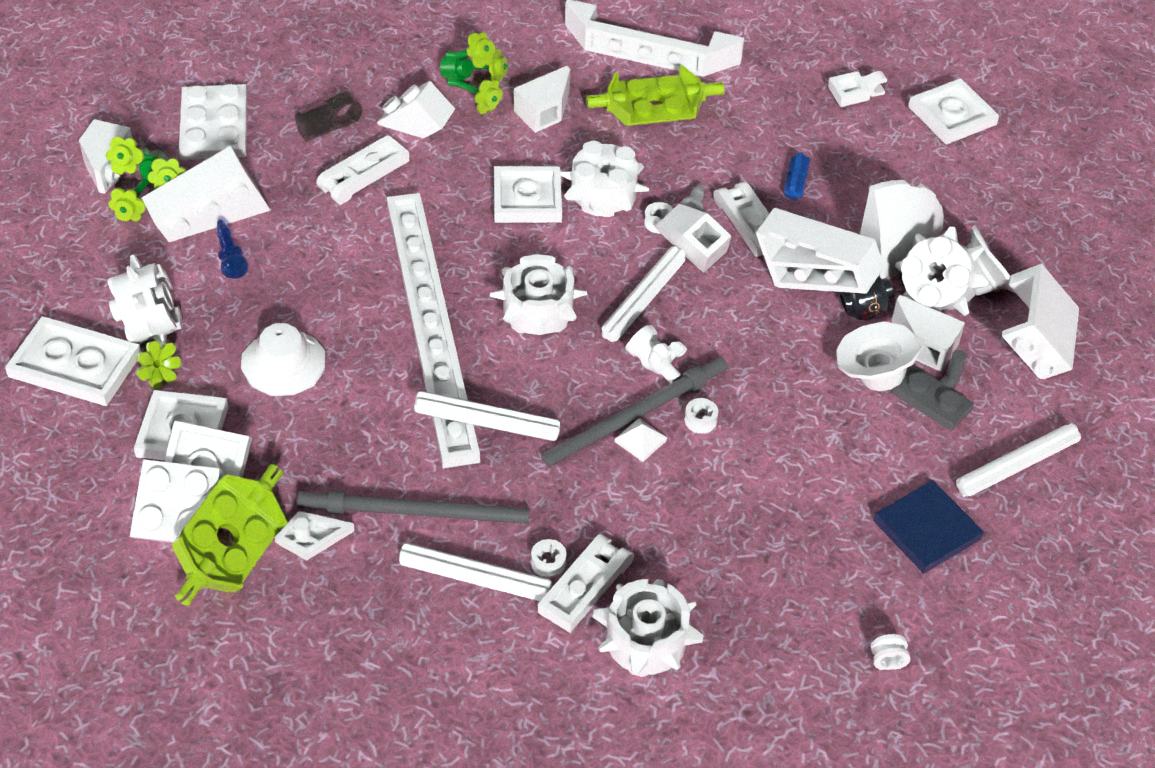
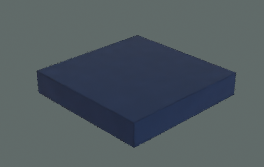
[873,480,984,574]

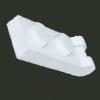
[316,135,409,205]
[714,181,769,257]
[538,534,634,633]

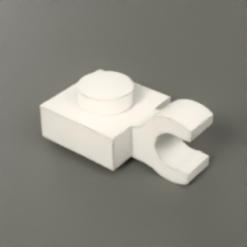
[828,71,887,107]

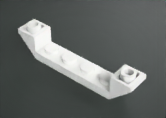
[565,0,745,76]

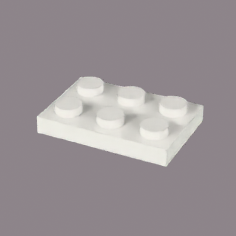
[179,84,247,160]
[5,316,141,406]

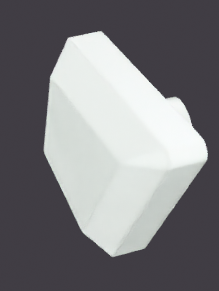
[275,511,354,561]

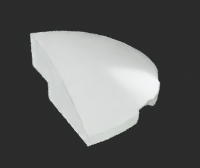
[860,180,944,279]

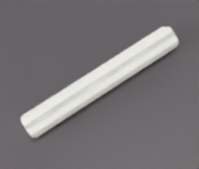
[601,246,686,342]
[414,391,560,441]
[956,423,1081,497]
[399,543,552,601]

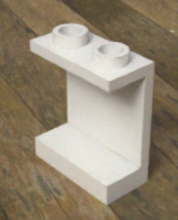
[1002,263,1079,379]

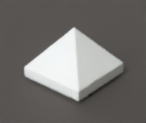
[615,418,667,462]

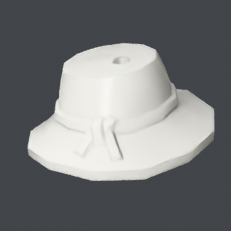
[967,225,1017,296]
[836,321,921,391]
[241,323,325,396]

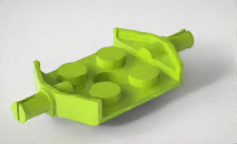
[586,65,725,126]
[172,464,288,606]

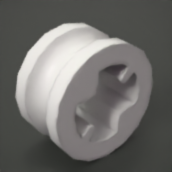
[644,202,673,234]
[684,398,719,434]
[531,539,567,578]
[870,634,911,670]

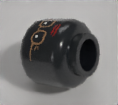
[839,275,894,320]

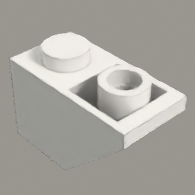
[514,66,570,132]
[377,81,455,138]
[79,119,132,194]
[655,204,731,273]
[892,295,965,372]

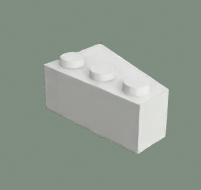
[142,146,270,242]

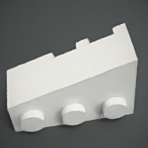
[755,208,884,293]

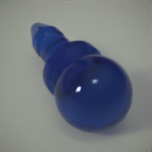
[216,219,248,279]

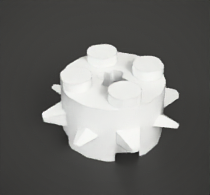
[560,141,649,217]
[895,227,990,316]
[490,254,587,335]
[108,255,182,346]
[593,579,704,677]

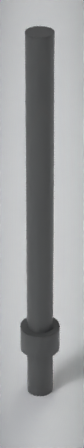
[541,357,728,468]
[297,490,530,524]

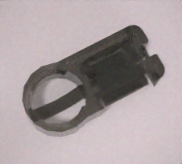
[295,92,362,142]

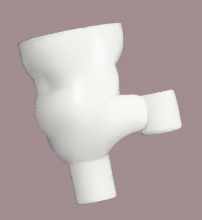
[625,325,687,384]

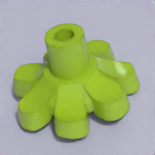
[136,341,181,389]

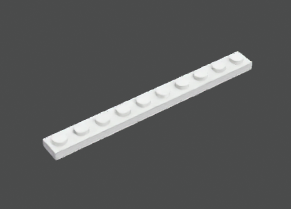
[387,193,480,468]

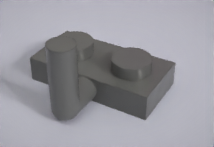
[892,350,974,431]

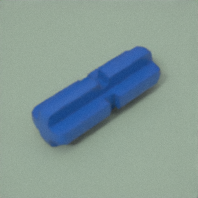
[784,152,810,201]

